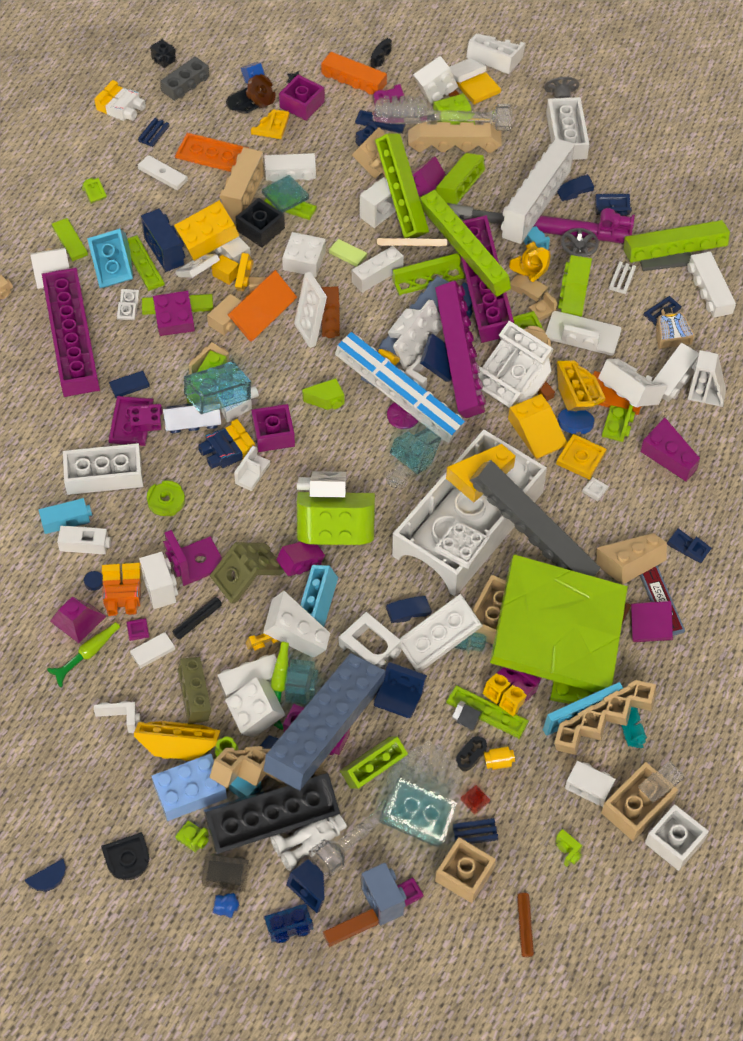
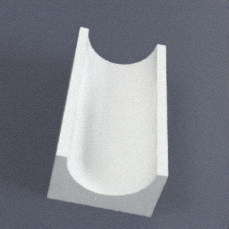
[392,430,547,597]

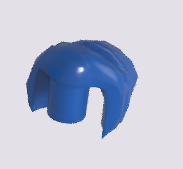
[213,893,239,918]

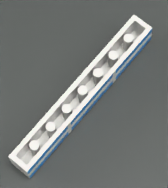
[335,332,465,443]

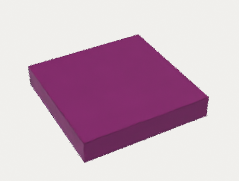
[631,601,673,642]

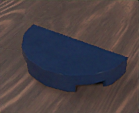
[24,859,66,892]

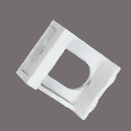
[339,612,401,670]

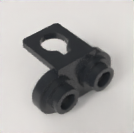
[226,87,259,114]

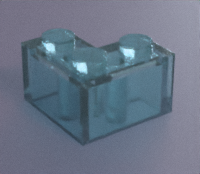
[390,428,441,474]
[285,659,319,706]

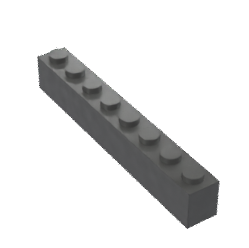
[470,460,601,577]

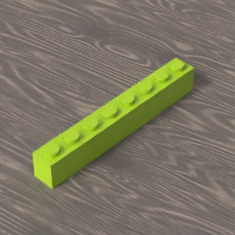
[420,189,511,297]

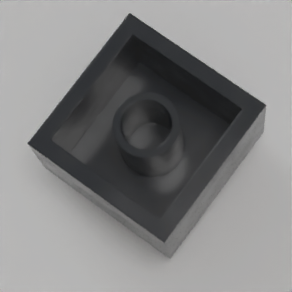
[236,198,285,248]

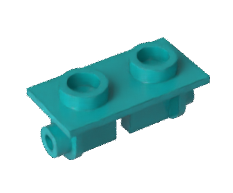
[621,707,647,748]

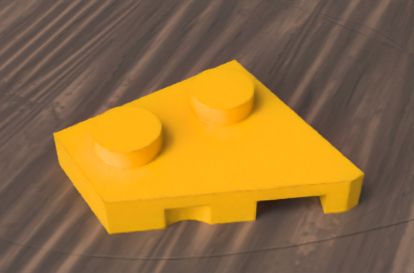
[235,253,254,291]
[245,633,280,651]

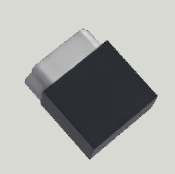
[452,701,483,730]

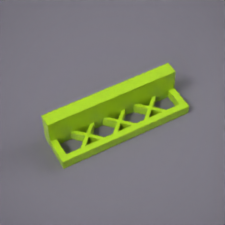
[392,253,465,295]

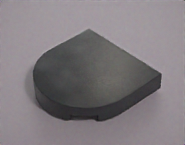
[101,832,150,880]

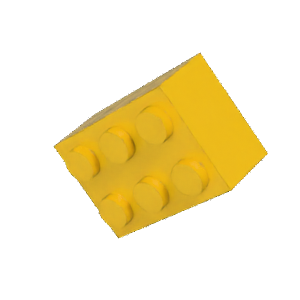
[174,200,239,261]

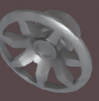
[544,77,580,98]
[561,228,599,257]

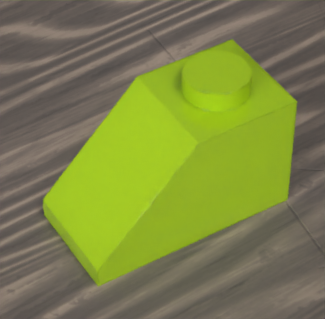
[302,378,345,410]

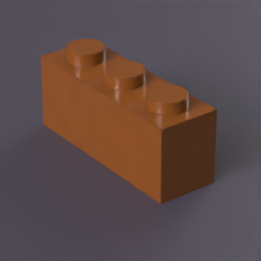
[321,286,340,338]

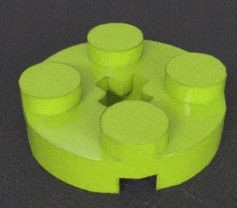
[147,480,185,516]

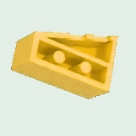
[446,444,516,503]

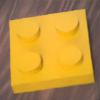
[556,434,607,480]

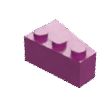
[640,417,700,482]

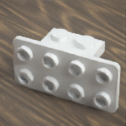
[388,300,442,371]
[546,311,621,355]

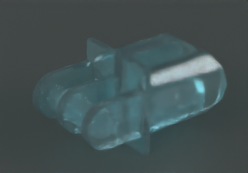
[454,633,486,654]

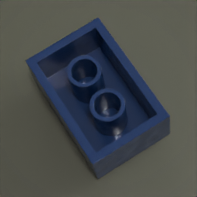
[141,208,186,272]

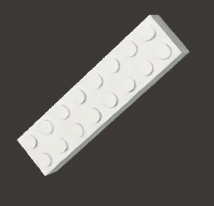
[501,138,575,244]

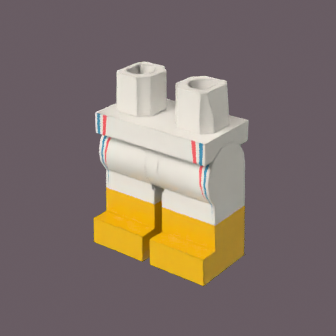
[94,80,146,121]

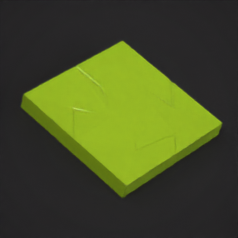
[490,554,628,693]

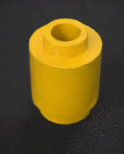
[484,746,515,770]

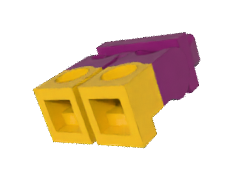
[482,667,542,717]

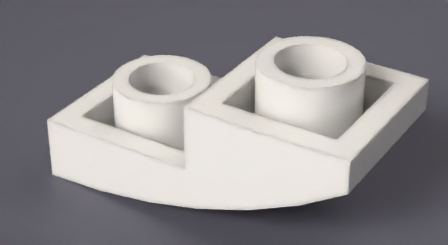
[117,289,140,320]

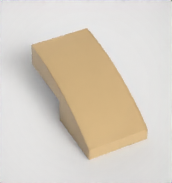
[510,274,548,302]

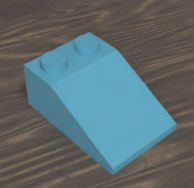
[87,229,134,288]

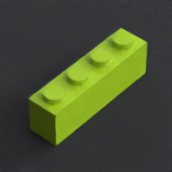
[436,153,485,204]

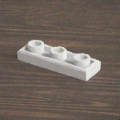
[138,155,188,191]

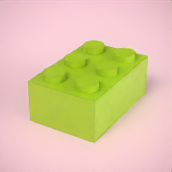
[558,255,592,317]

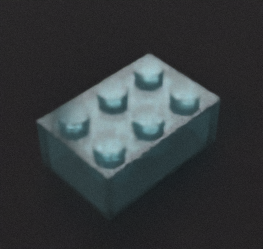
[184,361,251,415]

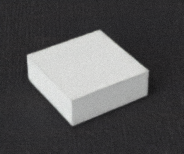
[582,477,609,501]

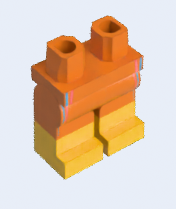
[102,563,142,616]

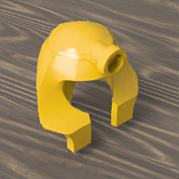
[509,241,551,282]

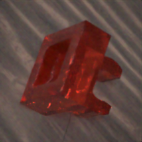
[460,785,490,815]

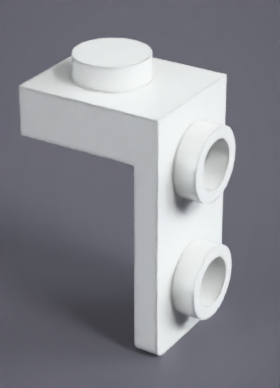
[405,354,427,389]
[94,701,141,733]

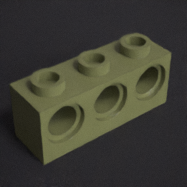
[177,657,211,724]

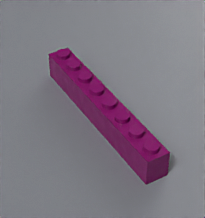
[435,280,486,418]

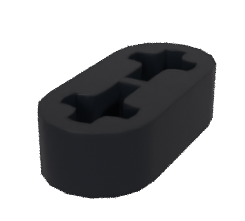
[456,736,487,771]

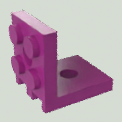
[163,530,222,586]

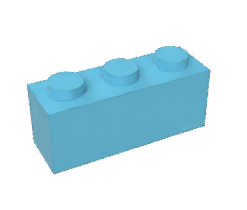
[300,565,338,627]

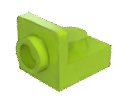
[82,178,107,204]
[175,820,209,853]
[555,829,582,867]

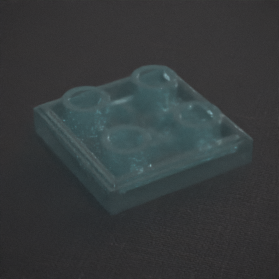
[262,175,309,213]

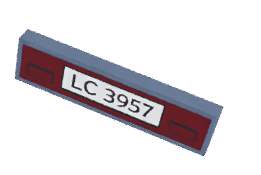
[639,566,685,636]

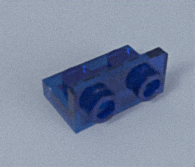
[264,903,314,944]

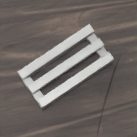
[609,261,636,294]

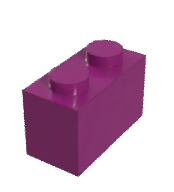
[276,542,325,577]

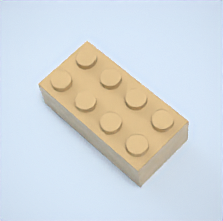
[220,147,264,220]

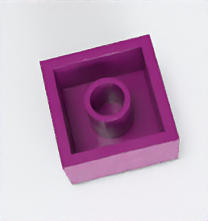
[279,74,325,121]
[153,291,195,336]
[251,404,295,452]

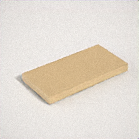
[377,238,447,246]

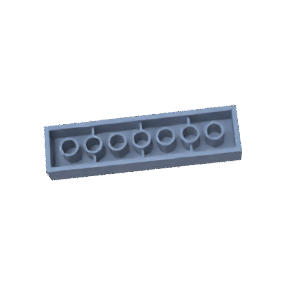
[263,653,386,791]

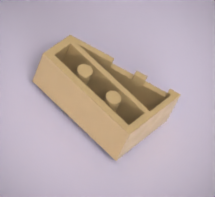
[596,533,667,585]

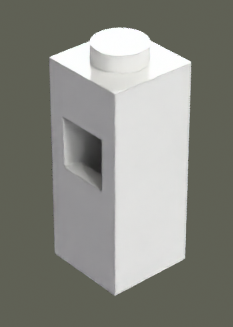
[57,526,111,554]

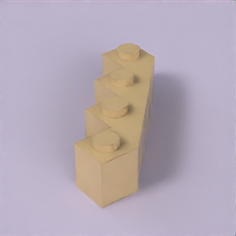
[408,122,502,153]
[554,680,657,755]
[209,746,326,788]

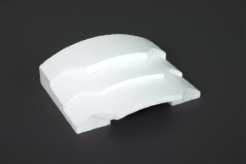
[478,321,553,407]

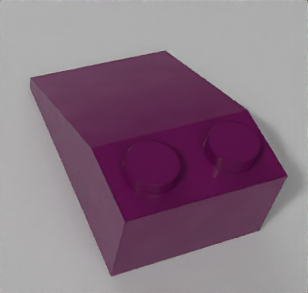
[412,156,446,205]

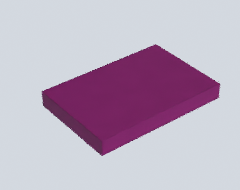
[108,396,154,446]

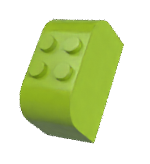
[297,492,375,545]

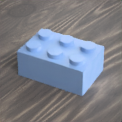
[151,753,227,821]

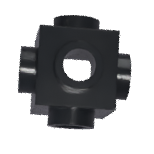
[150,39,176,68]

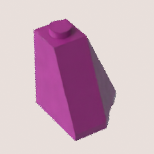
[50,597,106,643]

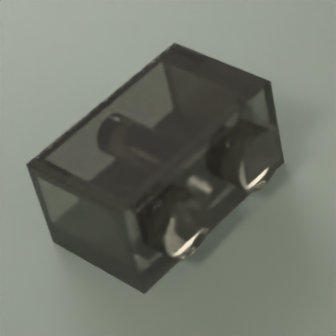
[201,853,250,892]

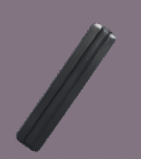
[172,597,222,640]

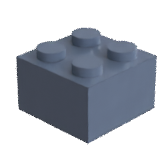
[361,863,406,926]

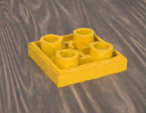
[456,72,501,104]

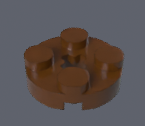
[246,74,276,108]

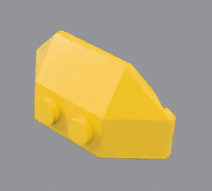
[557,360,605,411]
[134,721,220,761]

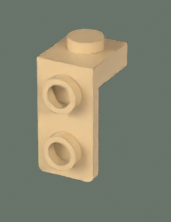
[188,342,230,376]

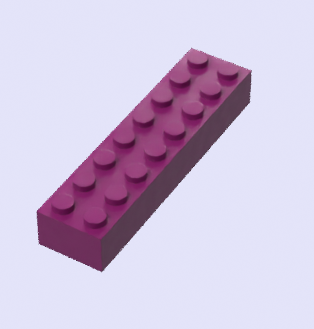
[460,215,514,343]
[41,268,100,397]

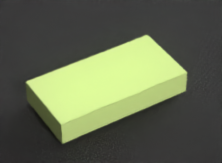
[329,239,367,267]

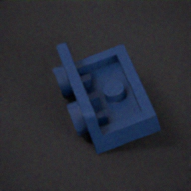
[595,194,632,216]

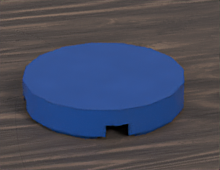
[558,408,594,434]

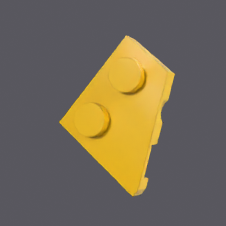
[251,109,290,139]

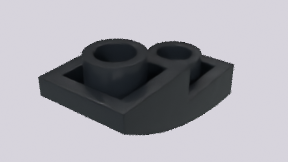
[371,37,392,68]

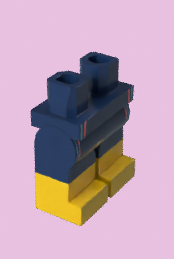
[198,419,255,469]

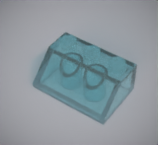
[378,777,457,847]

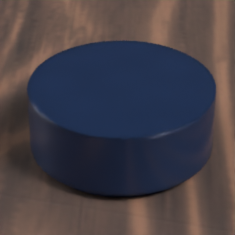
[84,571,103,591]

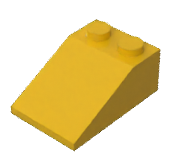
[508,394,567,459]

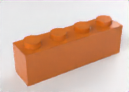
[321,52,387,95]

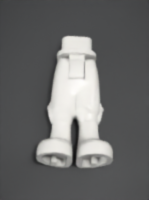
[270,814,347,871]

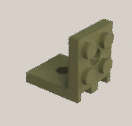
[210,542,285,604]

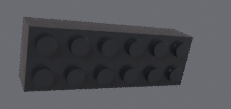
[203,771,340,854]

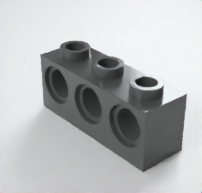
[160,56,209,101]

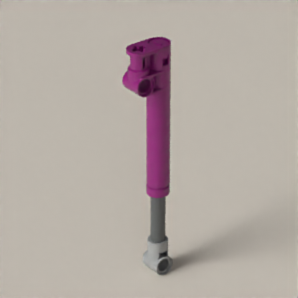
[447,202,635,244]

